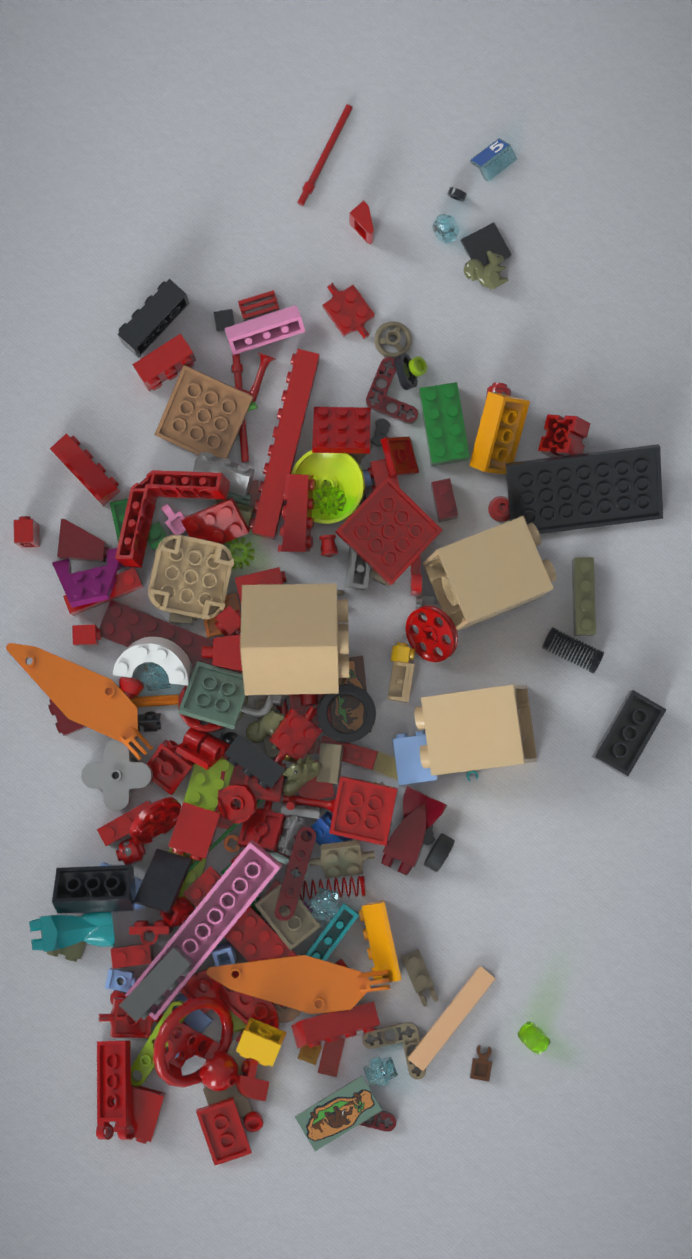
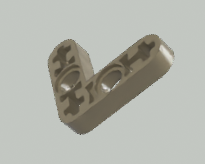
[362,1022,426,1079]

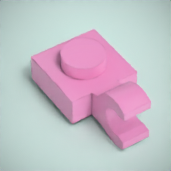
[161,504,186,535]

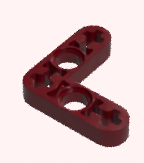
[366,357,418,424]

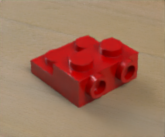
[147,740,196,796]

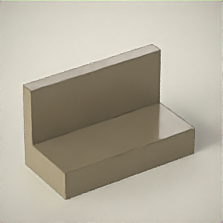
[316,743,344,784]

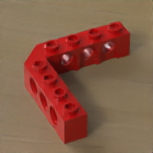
[115,470,230,568]

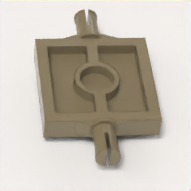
[309,840,375,879]

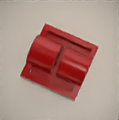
[176,728,230,770]

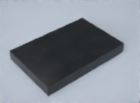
[134,849,193,914]

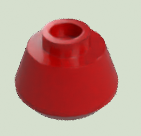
[488,496,510,522]
[119,676,144,699]

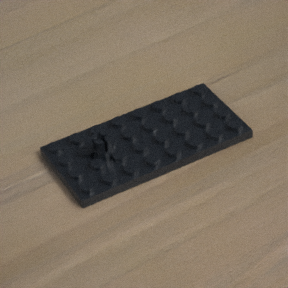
[505,444,663,534]

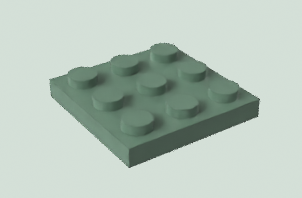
[178,661,247,730]

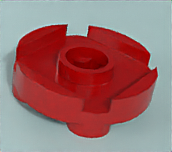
[218,784,257,824]

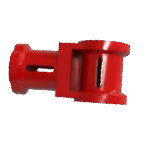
[319,534,338,558]

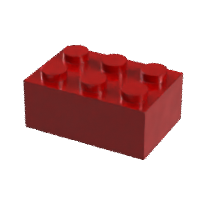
[132,333,196,391]

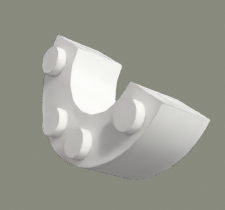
[113,637,193,686]

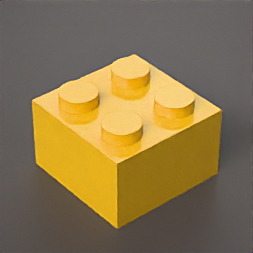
[236,1017,287,1067]

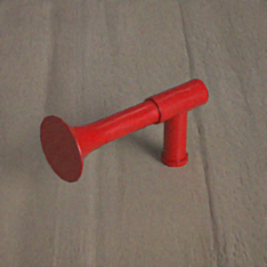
[235,353,276,402]
[282,794,336,813]

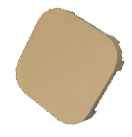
[148,535,234,619]

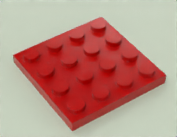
[335,477,443,586]

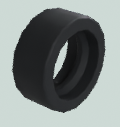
[424,833,455,872]

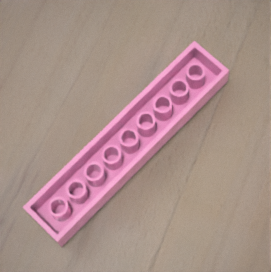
[125,840,282,1020]

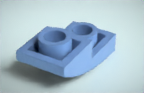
[174,993,213,1033]

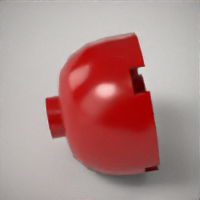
[200,1050,238,1092]

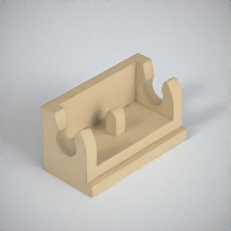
[387,661,415,703]

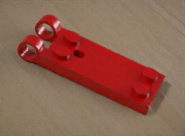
[96,1040,135,1140]

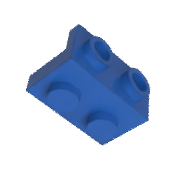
[307,811,353,847]

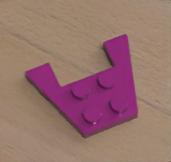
[52,548,122,607]

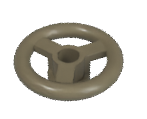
[374,321,412,359]

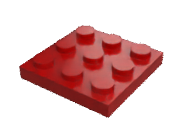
[312,407,371,454]
[329,776,398,846]

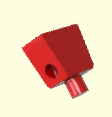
[202,634,243,672]

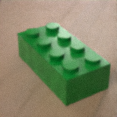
[419,382,470,466]

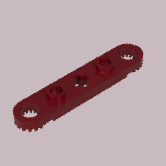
[274,826,316,921]

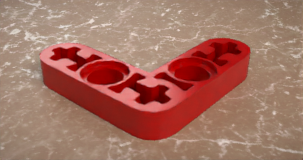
[411,554,422,596]

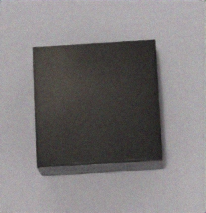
[214,309,235,332]

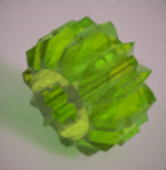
[313,483,346,516]
[227,538,255,570]
[517,1021,550,1055]

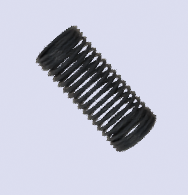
[542,627,604,674]

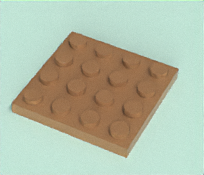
[154,365,254,459]

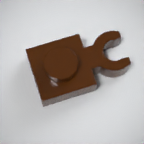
[470,1045,492,1082]

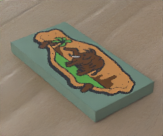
[295,1075,382,1151]

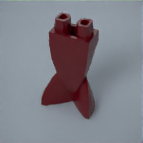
[381,786,447,876]

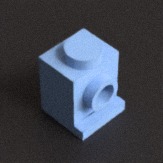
[105,967,136,992]

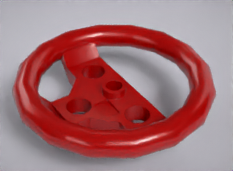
[153,996,234,1088]

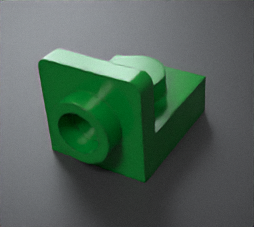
[148,521,167,551]

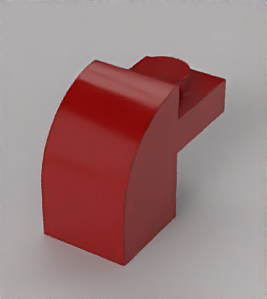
[235,1058,270,1101]

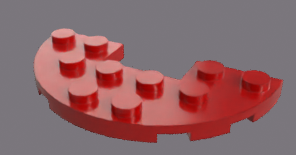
[180,969,280,1043]

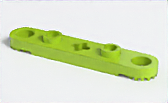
[131,1000,186,1086]

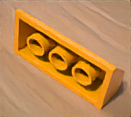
[469,392,530,474]
[358,900,402,982]

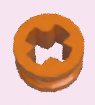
[224,835,241,852]

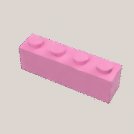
[224,305,305,355]

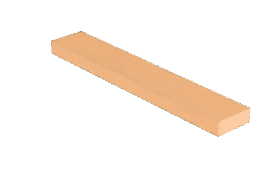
[407,966,496,1071]

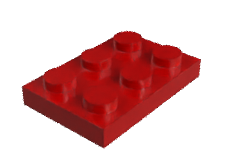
[181,497,250,544]
[196,1097,252,1166]

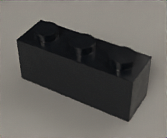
[225,735,286,790]

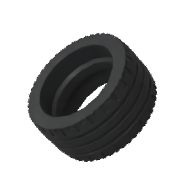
[317,684,376,743]

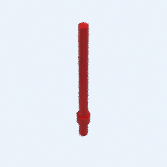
[297,104,353,206]
[231,353,249,463]

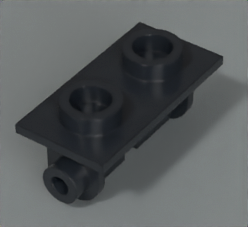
[138,711,161,732]

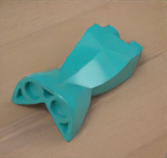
[29,912,115,952]

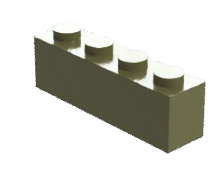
[572,557,596,636]

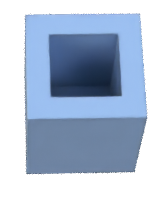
[212,942,238,966]

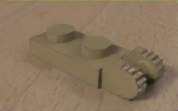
[401,949,439,1007]

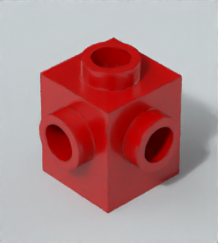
[159,897,195,927]

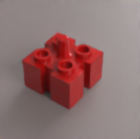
[538,414,591,458]

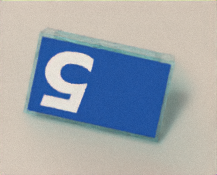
[470,138,517,182]

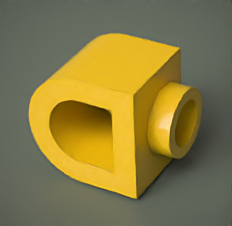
[390,642,415,663]

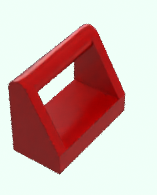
[349,200,374,244]

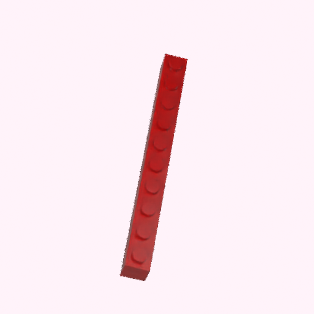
[249,349,320,540]

